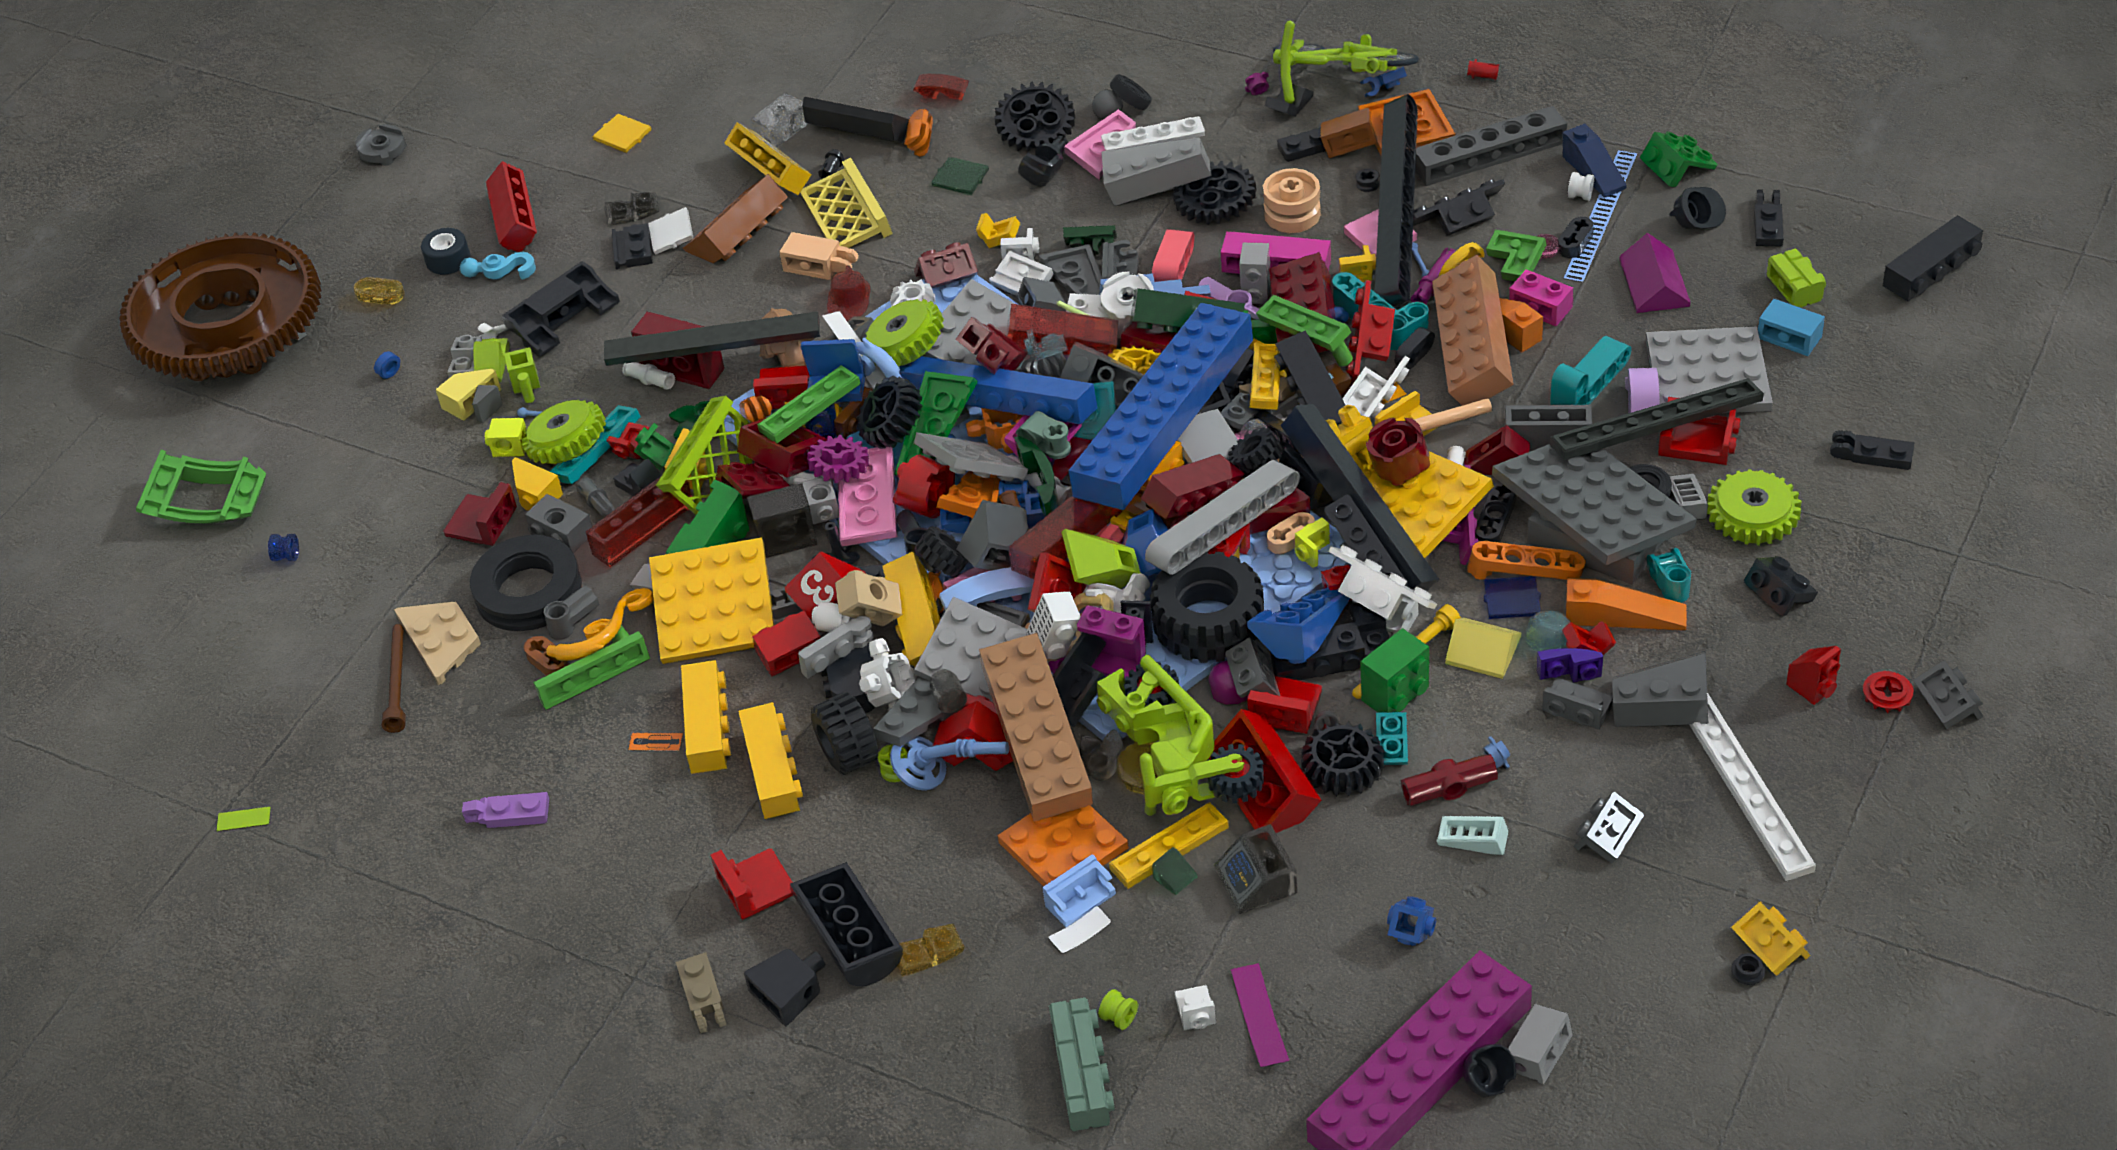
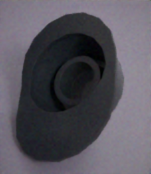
[1669,187,1726,229]

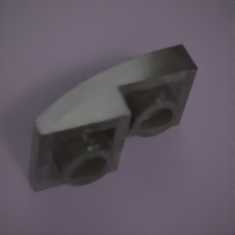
[604,192,659,225]

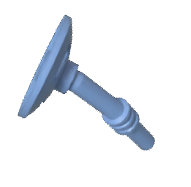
[890,736,1009,791]

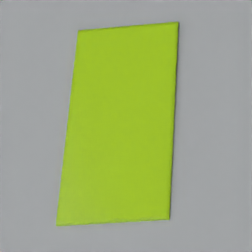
[217,807,270,831]

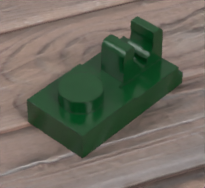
[1063,225,1117,254]

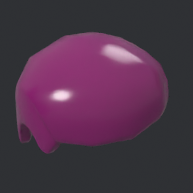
[1208,660,1249,705]

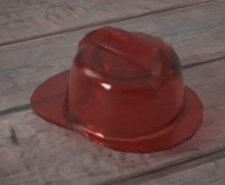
[827,265,871,321]

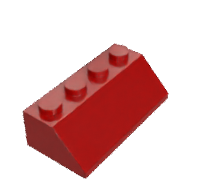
[1209,709,1322,838]

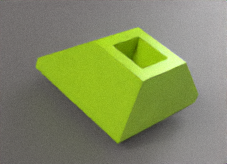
[1062,529,1141,589]

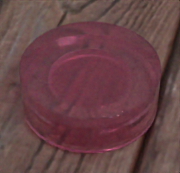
[1537,234,1559,258]

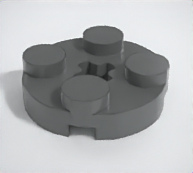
[356,124,407,166]

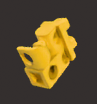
[1326,405,1375,479]

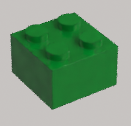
[1361,628,1430,713]

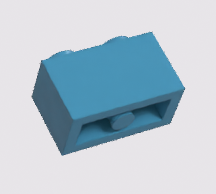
[1758,299,1825,356]

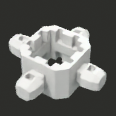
[859,638,918,711]

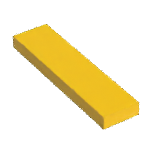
[1250,343,1280,410]
[1109,802,1229,889]

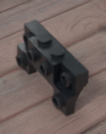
[502,261,620,357]
[1270,603,1390,681]

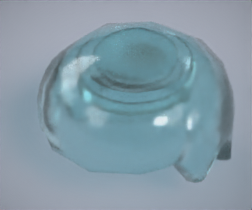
[1525,609,1572,651]

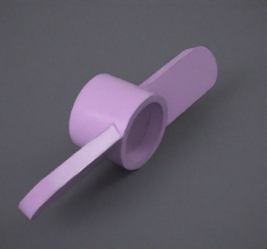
[1199,277,1259,320]

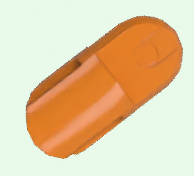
[904,109,933,157]
[739,396,772,423]

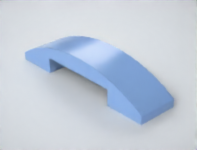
[939,567,1037,611]

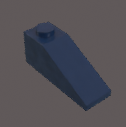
[1562,124,1627,198]

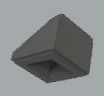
[472,385,502,423]

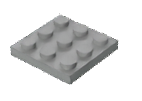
[914,432,1028,482]
[914,597,1027,702]

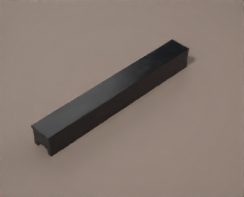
[1280,404,1440,591]

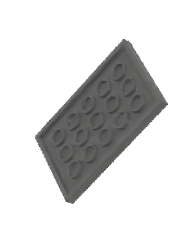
[1492,444,1697,565]

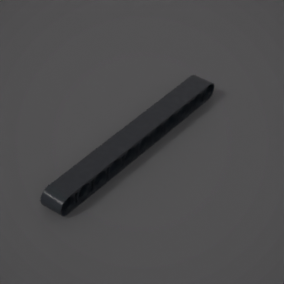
[1375,94,1418,307]

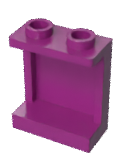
[1077,605,1146,678]

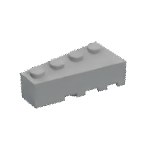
[1101,137,1211,206]

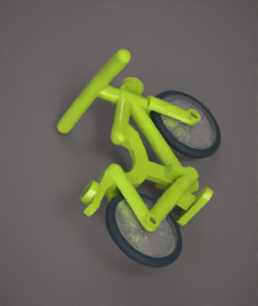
[1273,21,1419,104]

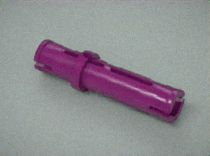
[1410,248,1455,305]

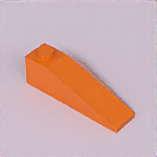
[1565,577,1687,630]

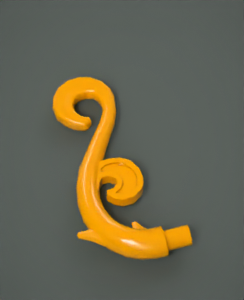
[546,588,654,661]

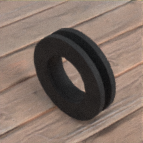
[470,535,582,631]

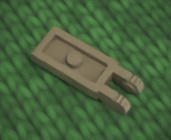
[676,952,727,1034]

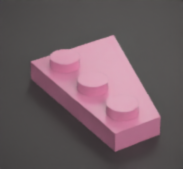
[1064,109,1136,180]

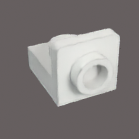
[1000,228,1039,261]
[1175,985,1216,1031]

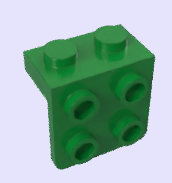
[1639,132,1718,187]

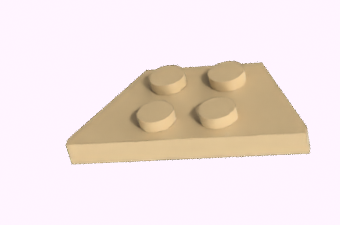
[394,602,481,685]

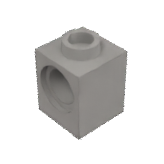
[802,477,839,524]

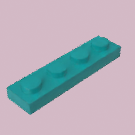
[549,405,641,484]

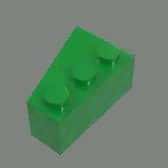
[666,479,749,554]

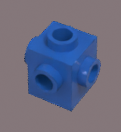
[1387,896,1436,946]

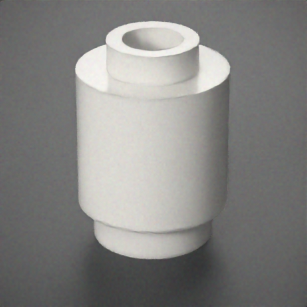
[812,601,855,632]

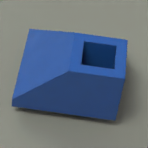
[1122,509,1169,589]

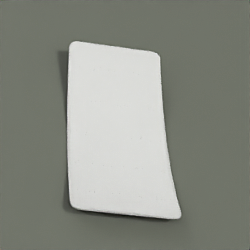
[1049,906,1111,953]

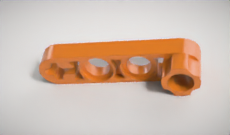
[1467,541,1585,580]

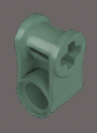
[1016,411,1071,459]

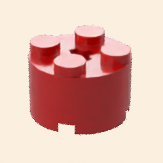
[893,454,955,519]

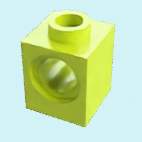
[485,418,527,457]

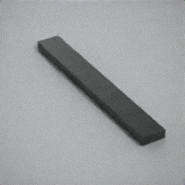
[604,311,820,366]
[1550,378,1764,460]

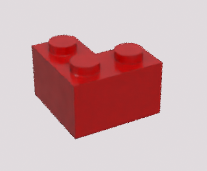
[933,700,1013,771]

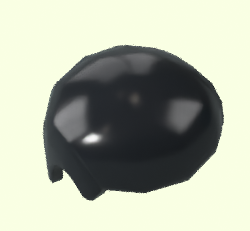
[1463,1044,1517,1097]

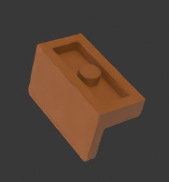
[1321,108,1377,158]

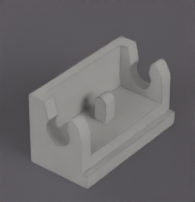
[1508,1004,1573,1084]

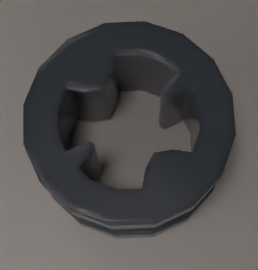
[1356,168,1379,192]

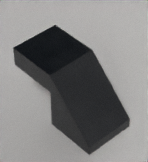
[1265,84,1314,117]

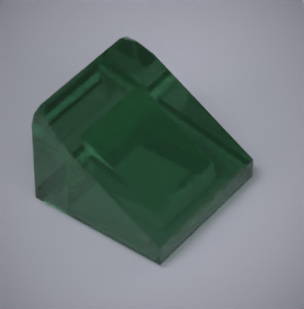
[1152,847,1198,895]

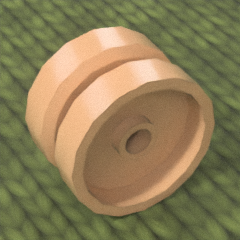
[1263,168,1321,233]

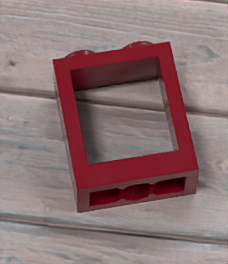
[737,417,827,478]

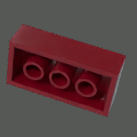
[1269,252,1336,353]

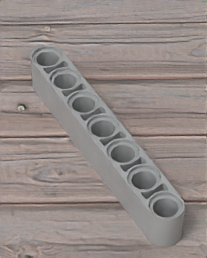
[1145,460,1300,575]

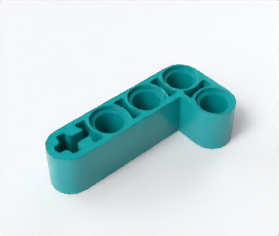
[1332,272,1429,350]
[1550,336,1632,405]

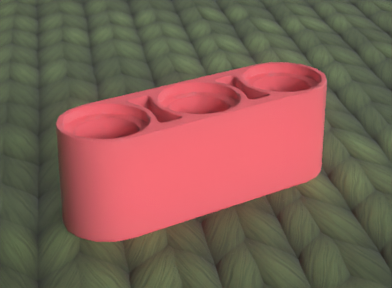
[1152,229,1195,282]

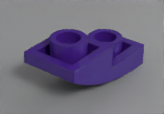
[1536,648,1603,683]

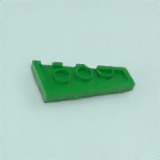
[894,371,978,476]

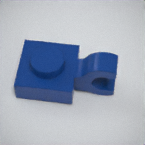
[1360,67,1407,97]

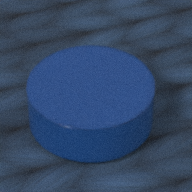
[374,351,400,379]

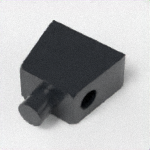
[743,949,826,1027]

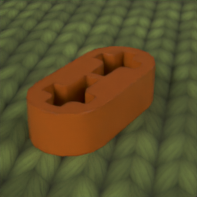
[524,636,570,676]

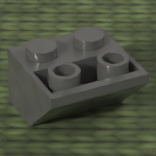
[956,500,1029,570]

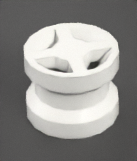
[1568,172,1594,201]

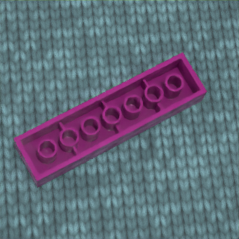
[1306,950,1532,1150]

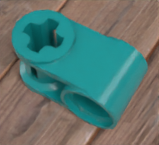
[1646,548,1691,603]

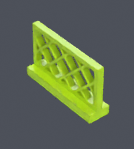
[656,396,753,515]

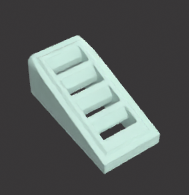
[1437,816,1508,855]

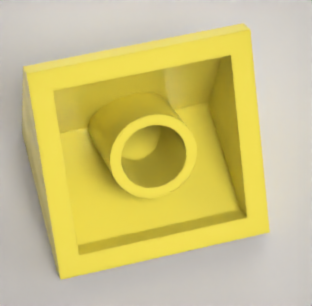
[1445,618,1521,679]

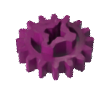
[808,435,869,483]

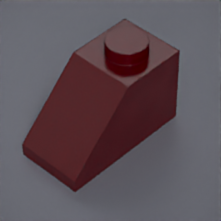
[1464,425,1530,475]

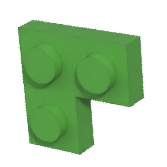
[1486,230,1546,281]

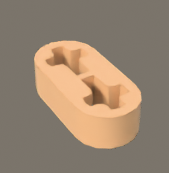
[1267,512,1315,554]

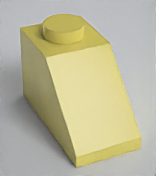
[436,369,501,421]

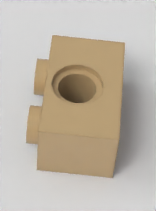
[835,570,903,626]

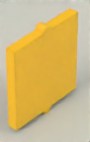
[593,114,651,153]

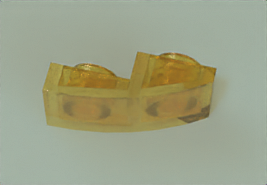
[898,923,964,976]

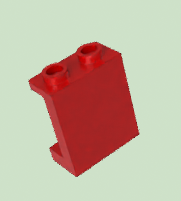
[1658,397,1741,465]

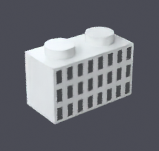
[1026,592,1081,659]

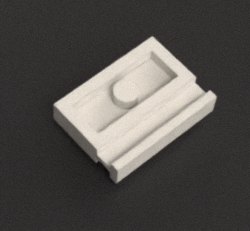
[989,251,1054,296]

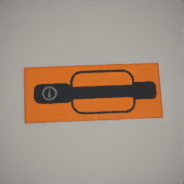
[628,733,683,751]

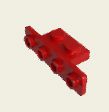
[1345,280,1395,385]

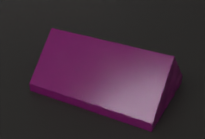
[1619,233,1691,313]

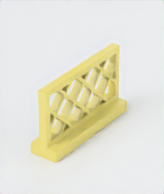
[800,158,893,248]

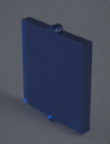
[1483,576,1541,619]

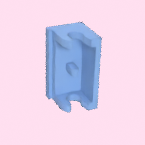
[1042,854,1116,927]

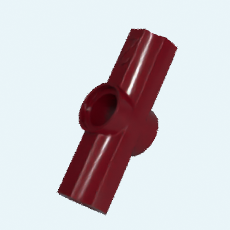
[1401,754,1498,806]

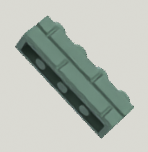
[1049,997,1115,1131]

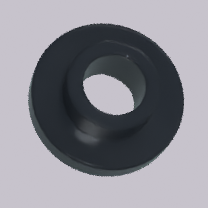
[1731,953,1765,985]

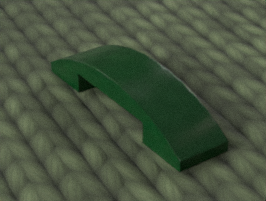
[1014,436,1059,525]

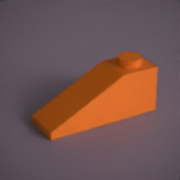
[1499,298,1543,353]

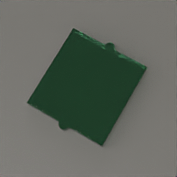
[931,157,989,195]

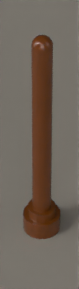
[381,624,406,733]

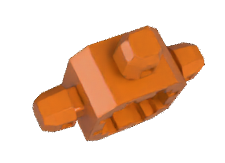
[966,408,1024,454]

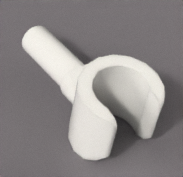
[478,323,509,339]

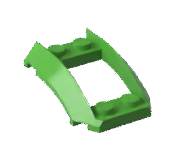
[136,450,266,524]

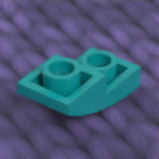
[1376,712,1408,765]

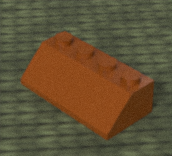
[683,174,788,264]

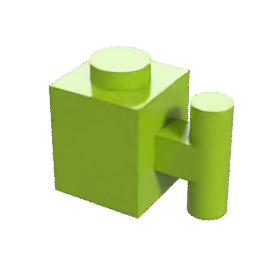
[504,347,541,403]

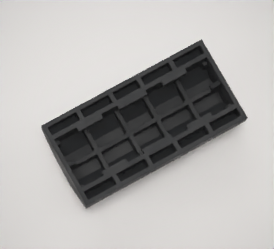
[802,96,909,143]

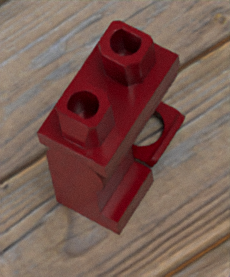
[955,317,1028,375]

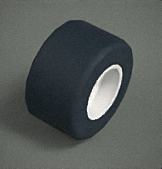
[421,228,471,275]

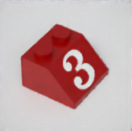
[785,551,866,621]

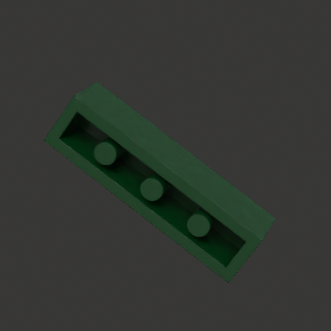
[1130,288,1245,333]

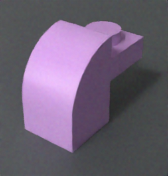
[1625,368,1660,413]

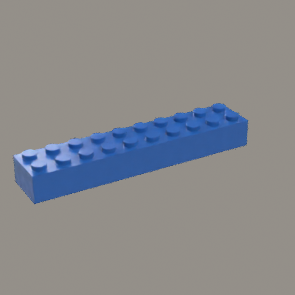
[1069,303,1253,510]

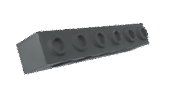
[1415,106,1567,186]

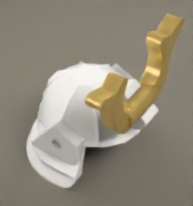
[1073,573,1150,613]

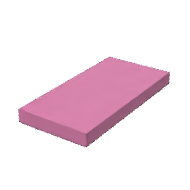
[838,446,898,547]

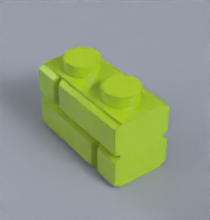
[1767,248,1826,308]

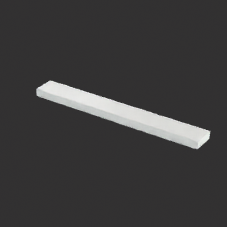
[1689,693,1816,881]

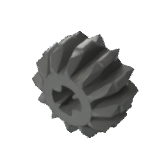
[1021,349,1067,378]

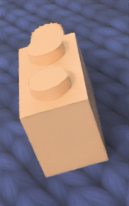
[780,232,859,280]

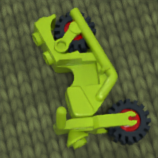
[1096,655,1264,816]

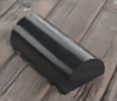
[790,862,903,987]

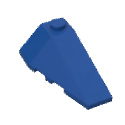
[1247,588,1350,663]

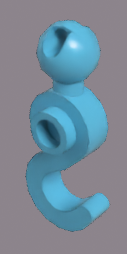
[460,252,536,280]

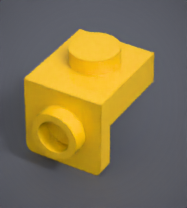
[976,213,1021,248]

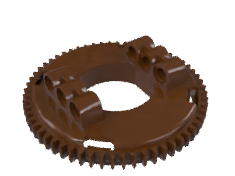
[119,232,322,381]

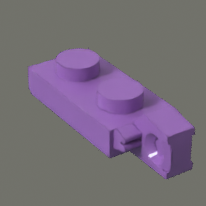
[462,792,549,828]

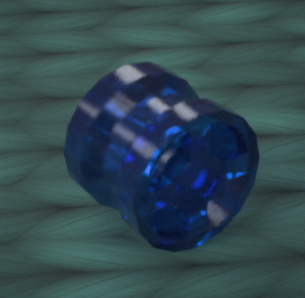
[268,534,299,561]

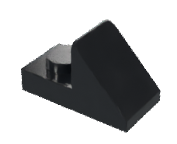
[613,459,671,508]

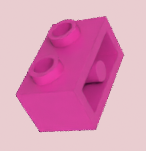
[1509,269,1573,326]

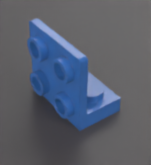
[800,339,866,402]

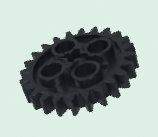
[994,81,1075,153]
[1173,161,1257,225]

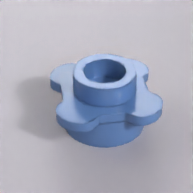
[1483,736,1510,769]

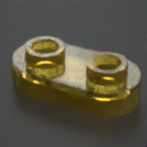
[353,277,405,305]

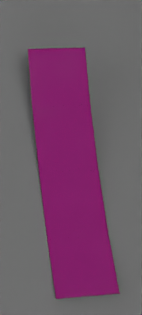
[1231,963,1290,1067]

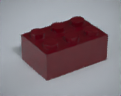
[631,311,725,389]

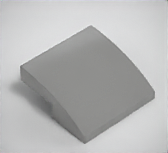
[1177,409,1238,464]

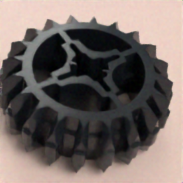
[856,376,923,449]
[1301,720,1384,797]

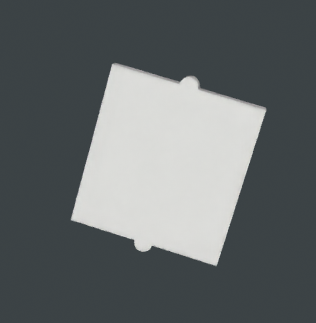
[648,207,693,255]

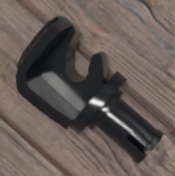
[1018,136,1068,187]

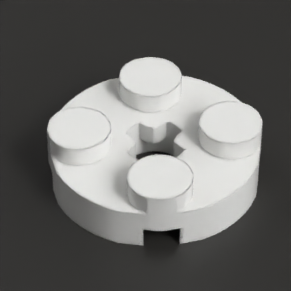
[1100,272,1154,325]

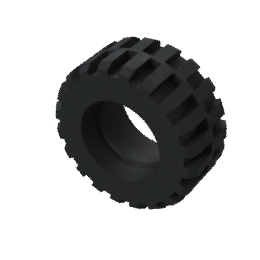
[1150,551,1264,663]

